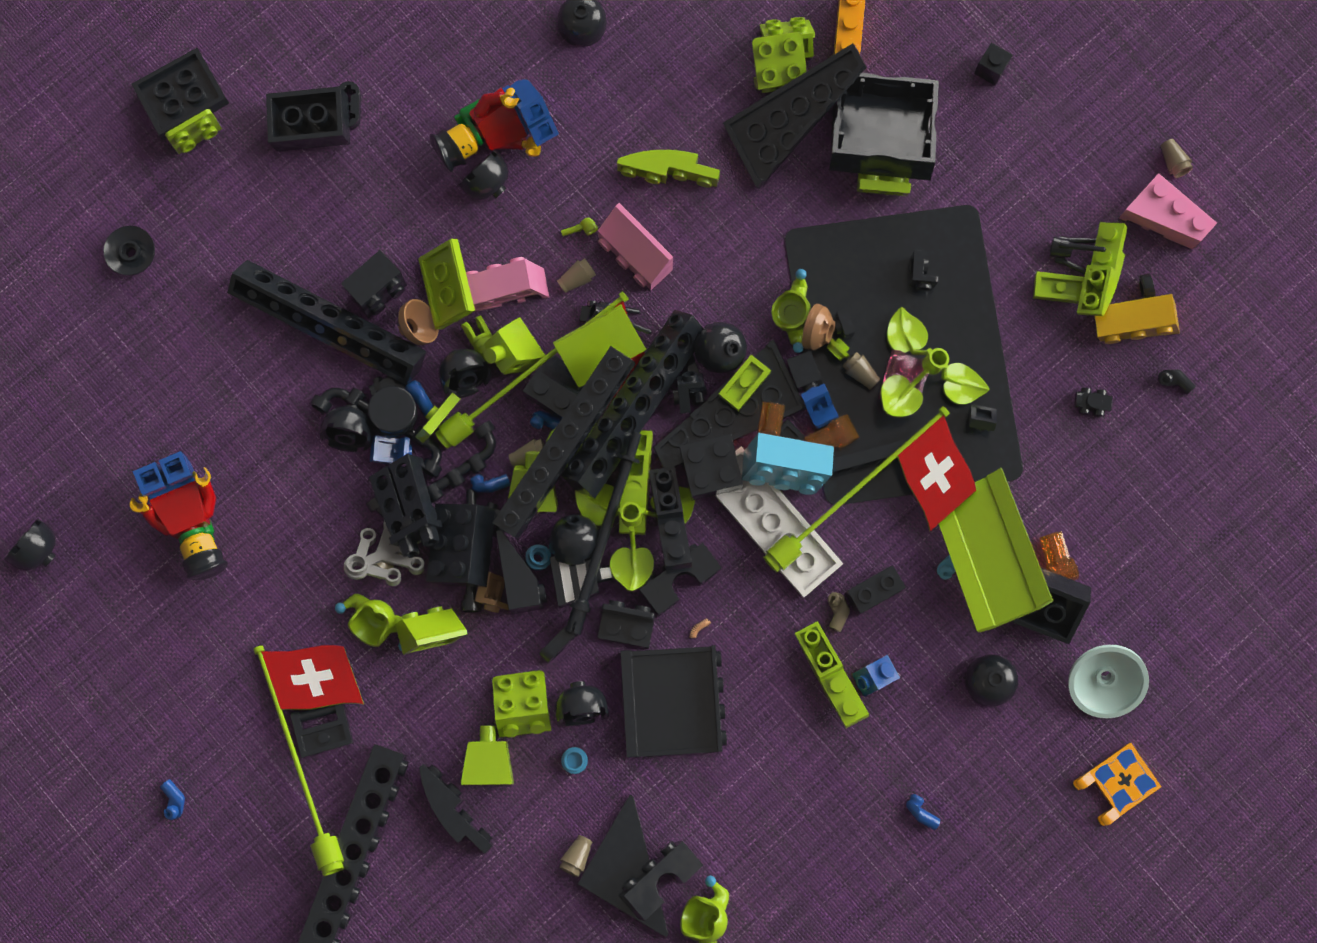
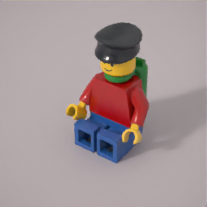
[430,79,559,172]
[130,451,228,580]

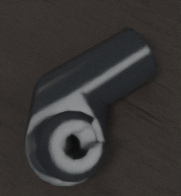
[1158,369,1196,395]

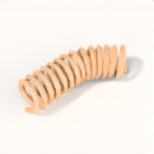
[689,618,711,638]

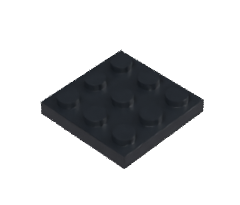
[131,48,229,140]

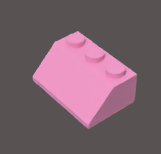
[598,203,673,290]

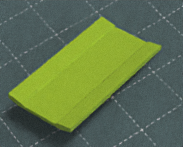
[939,468,1053,633]

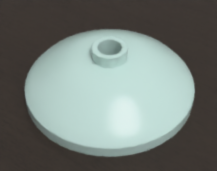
[1068,645,1149,718]

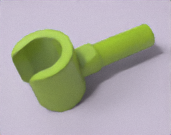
[561,218,598,236]

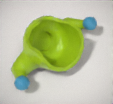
[771,269,811,353]
[335,594,403,651]
[680,875,729,943]

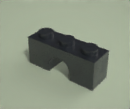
[640,543,722,617]
[618,841,703,920]

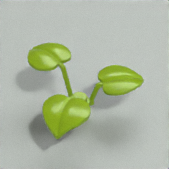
[880,307,990,417]
[575,484,695,591]

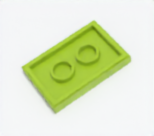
[418,239,475,330]
[553,304,646,388]

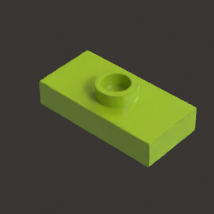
[1033,271,1084,304]
[718,355,771,412]
[415,392,460,443]

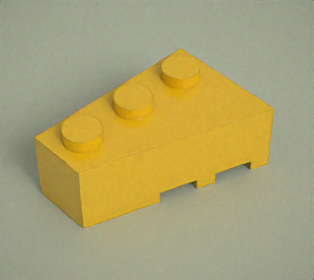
[1095,294,1180,344]

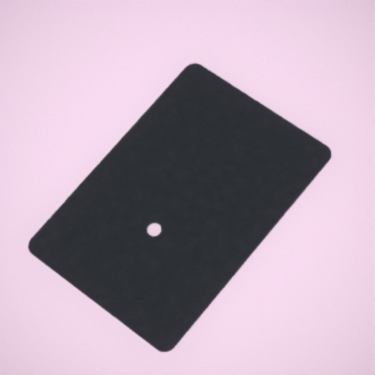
[785,205,1023,505]

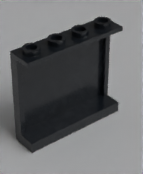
[621,645,727,758]

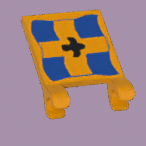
[1073,743,1161,826]

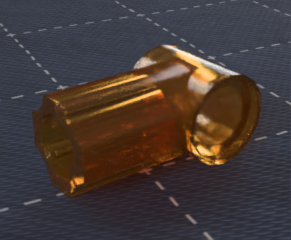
[757,402,785,436]
[804,414,860,448]
[1039,531,1079,581]

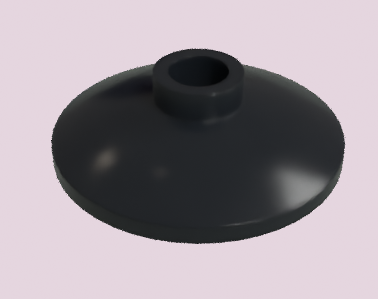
[104,226,155,276]

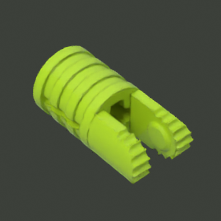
[461,315,492,364]

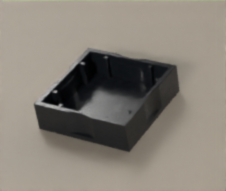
[829,73,939,181]

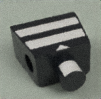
[550,556,613,608]

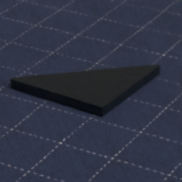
[578,795,668,937]

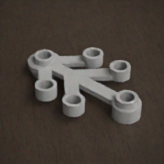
[344,520,424,586]

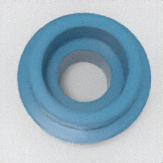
[525,544,551,570]

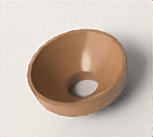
[398,299,439,345]
[802,304,836,350]

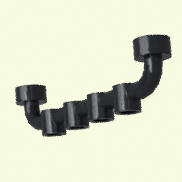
[309,387,442,478]
[366,420,496,517]

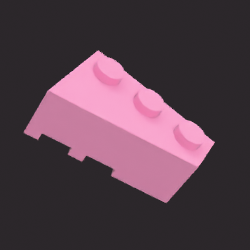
[1119,173,1217,249]
[466,257,549,312]

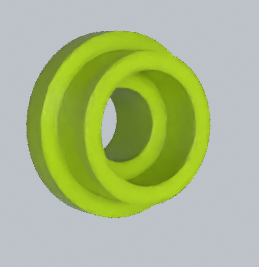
[827,338,850,361]

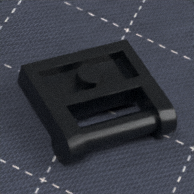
[290,704,354,758]

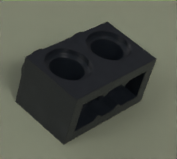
[845,565,906,616]

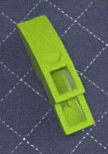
[617,150,720,188]
[1077,222,1127,316]
[619,430,653,535]
[795,621,869,728]

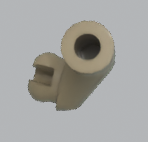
[827,592,850,632]

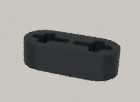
[340,81,361,130]
[539,622,583,664]

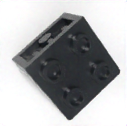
[598,600,655,649]

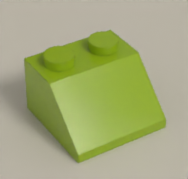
[395,606,467,655]

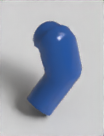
[405,380,434,416]
[530,411,561,430]
[470,474,510,493]
[160,779,185,820]
[906,794,940,830]

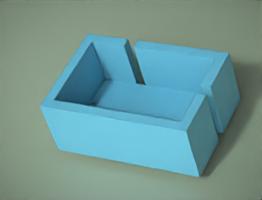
[742,433,834,495]

